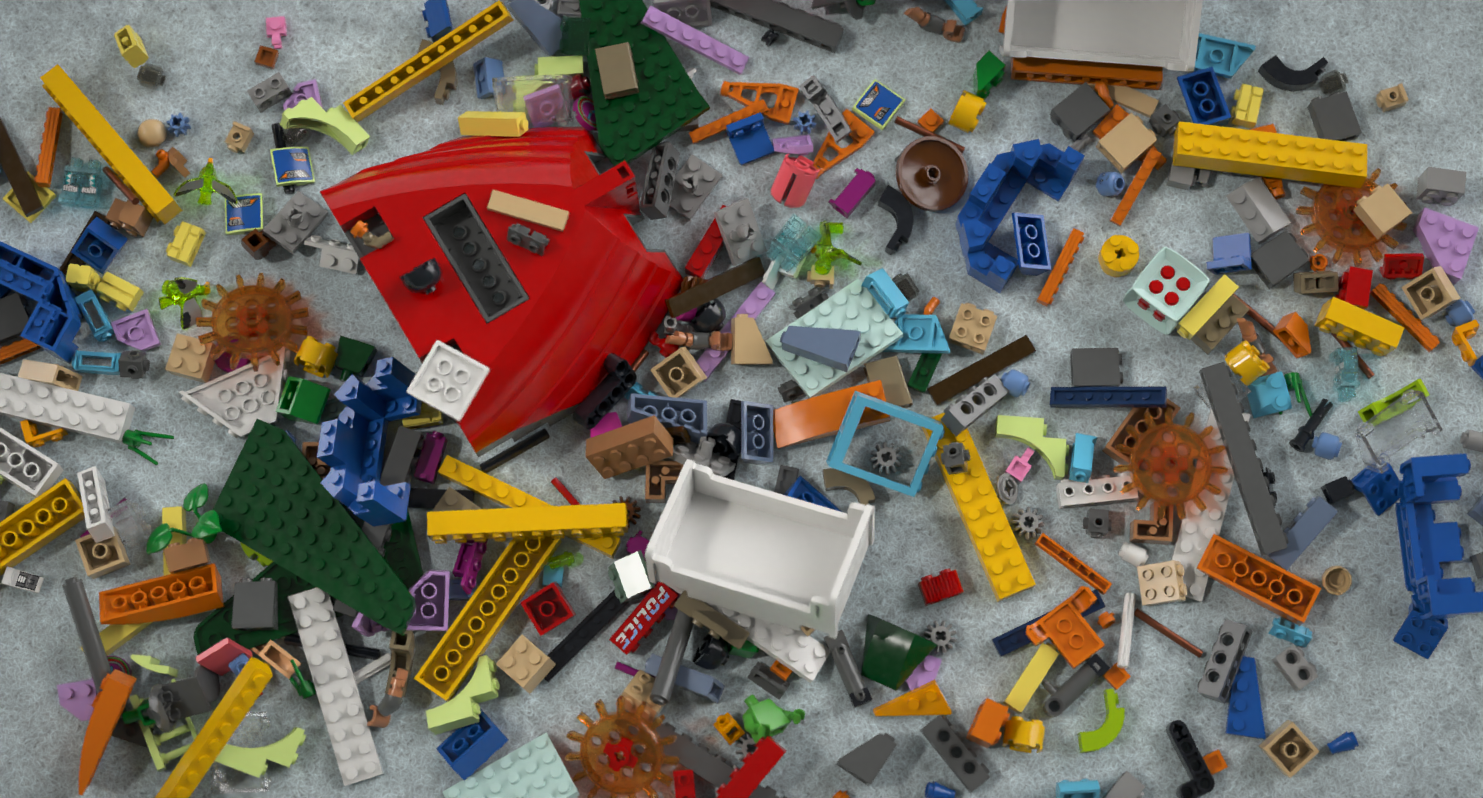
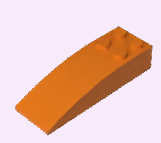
[773,380,890,449]
[1196,534,1321,626]
[99,563,224,624]
[78,669,137,796]

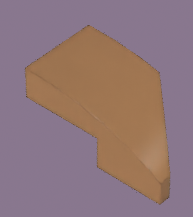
[168,147,190,178]

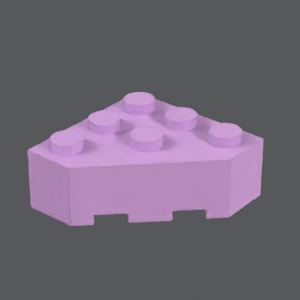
[1413,208,1479,284]
[388,570,450,631]

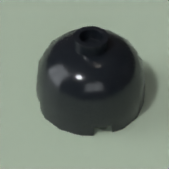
[400,258,441,295]
[688,298,726,333]
[706,422,741,461]
[693,633,730,670]

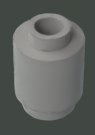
[1460,429,1483,452]

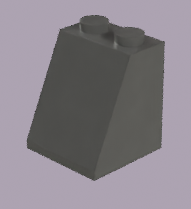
[232,578,278,631]
[836,733,897,786]

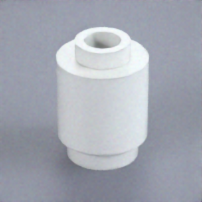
[1118,542,1149,567]

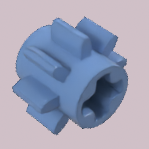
[793,110,816,135]
[166,113,191,137]

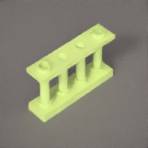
[129,679,197,773]

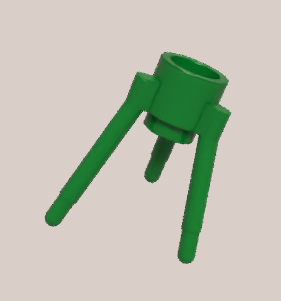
[1279,372,1312,417]
[122,429,174,465]
[289,659,317,699]

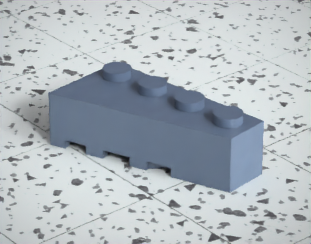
[627,394,707,444]
[1268,496,1338,571]

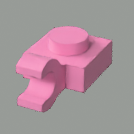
[266,16,287,49]
[1005,447,1035,482]

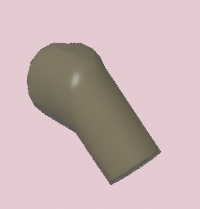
[362,231,394,249]

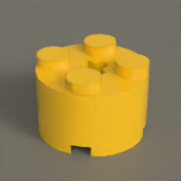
[948,90,987,133]
[1098,235,1139,277]
[294,336,338,378]
[1224,340,1270,386]
[1002,716,1045,753]

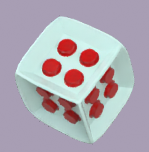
[1123,247,1210,335]

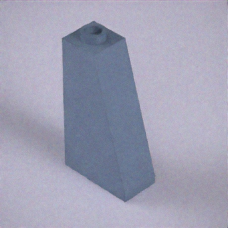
[504,0,578,56]
[780,326,861,372]
[644,654,725,704]

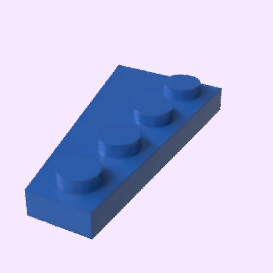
[1225,656,1266,740]

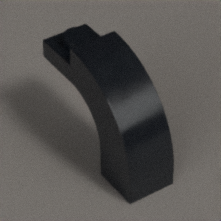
[1258,55,1329,91]
[878,185,914,255]

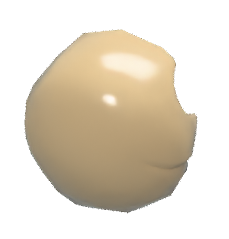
[137,119,167,148]
[1322,566,1352,595]

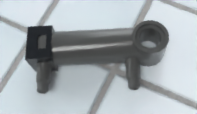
[824,630,873,708]
[1041,653,1110,717]

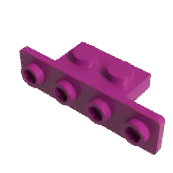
[452,539,488,594]

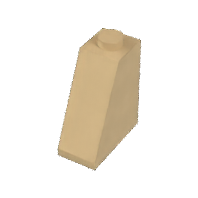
[731,314,772,365]
[18,359,83,391]

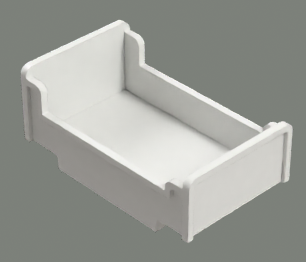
[999,0,1203,72]
[645,459,875,639]

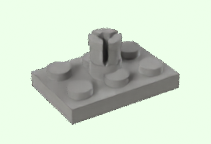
[653,0,712,28]
[669,154,722,221]
[262,191,328,254]
[714,198,767,266]
[668,436,736,477]

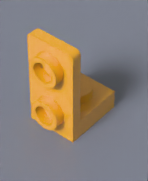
[1452,320,1480,367]
[20,419,68,448]

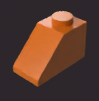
[1273,312,1311,359]

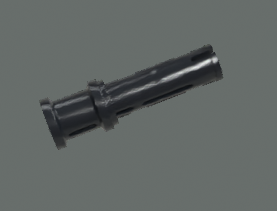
[1289,398,1333,452]

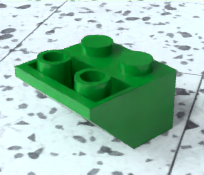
[973,51,1006,100]
[275,376,331,425]

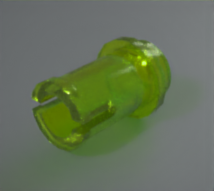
[819,220,843,235]
[548,551,575,570]

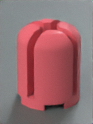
[771,154,820,208]

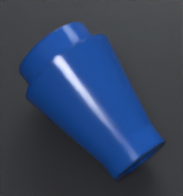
[1327,731,1359,755]
[925,781,955,798]

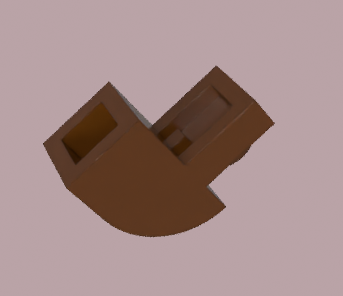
[241,228,277,260]

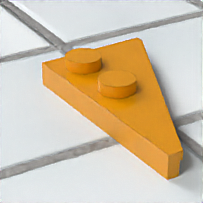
[873,679,952,716]

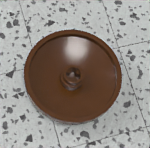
[896,136,968,212]

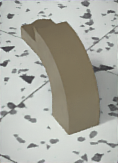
[417,39,458,105]
[822,468,875,505]
[385,630,415,697]

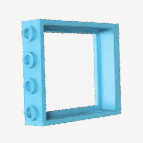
[826,391,945,497]

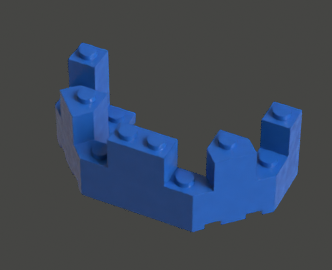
[955,139,1085,294]
[0,241,84,364]
[317,357,422,527]
[1395,453,1483,620]

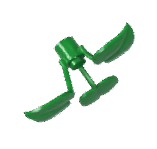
[146,483,222,555]

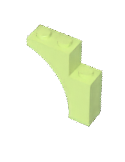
[513,55,584,116]
[280,97,370,155]
[995,415,1069,480]
[426,655,500,735]
[215,727,306,778]

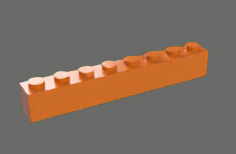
[1010,57,1163,90]

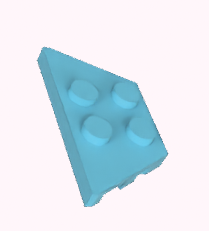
[1194,33,1256,79]
[882,314,950,354]

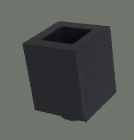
[1321,476,1354,505]

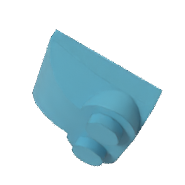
[1244,371,1292,419]

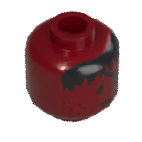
[563,74,591,101]

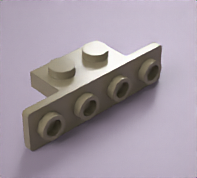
[674,590,750,649]

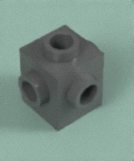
[1149,104,1180,138]
[118,350,150,379]
[941,442,970,475]
[1083,508,1112,539]

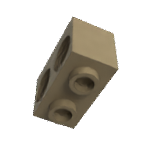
[1293,271,1338,294]

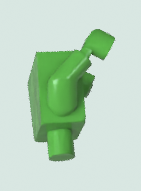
[742,695,805,743]

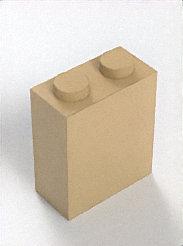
[1096,113,1157,174]

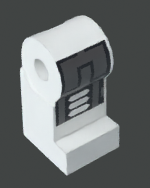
[1,566,44,593]

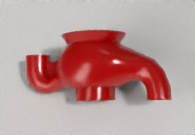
[649,331,680,358]

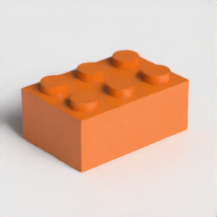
[965,698,1010,748]

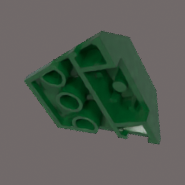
[861,614,938,691]

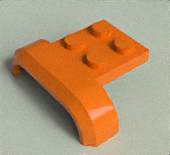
[1026,586,1105,669]

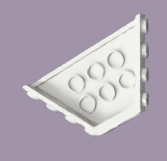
[179,345,291,439]

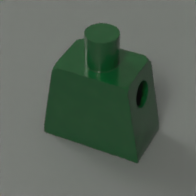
[335,335,377,383]

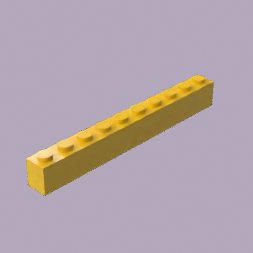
[343,0,514,122]
[438,455,621,559]
[155,656,273,798]

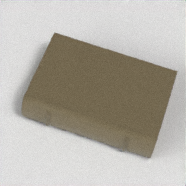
[595,42,639,100]
[863,355,913,408]

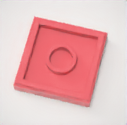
[196,638,253,676]

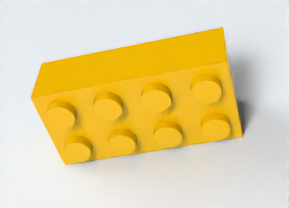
[1314,296,1405,356]

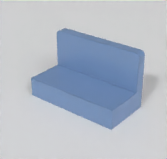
[473,57,506,99]

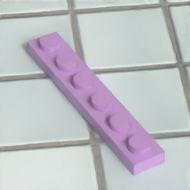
[641,6,749,75]
[696,282,776,382]

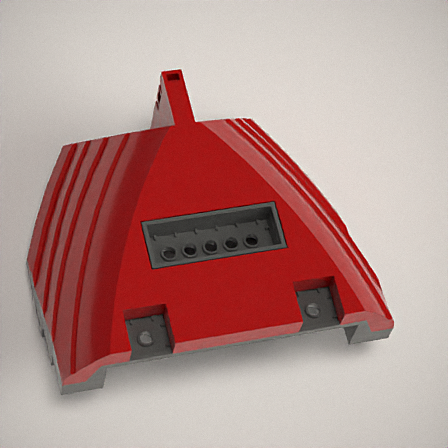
[320,126,683,457]

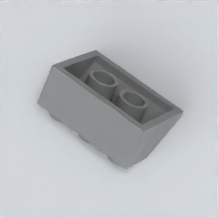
[1226,177,1292,245]

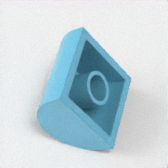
[1056,779,1100,798]

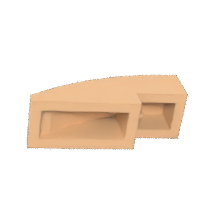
[251,640,302,679]

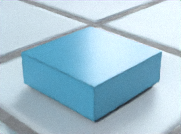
[542,566,564,587]

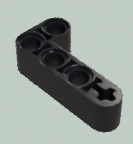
[573,353,637,429]
[1166,720,1215,798]

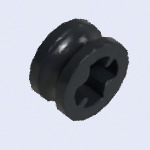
[761,28,779,47]

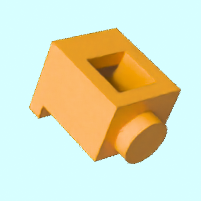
[713,712,745,745]

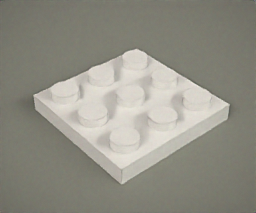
[406,340,490,422]

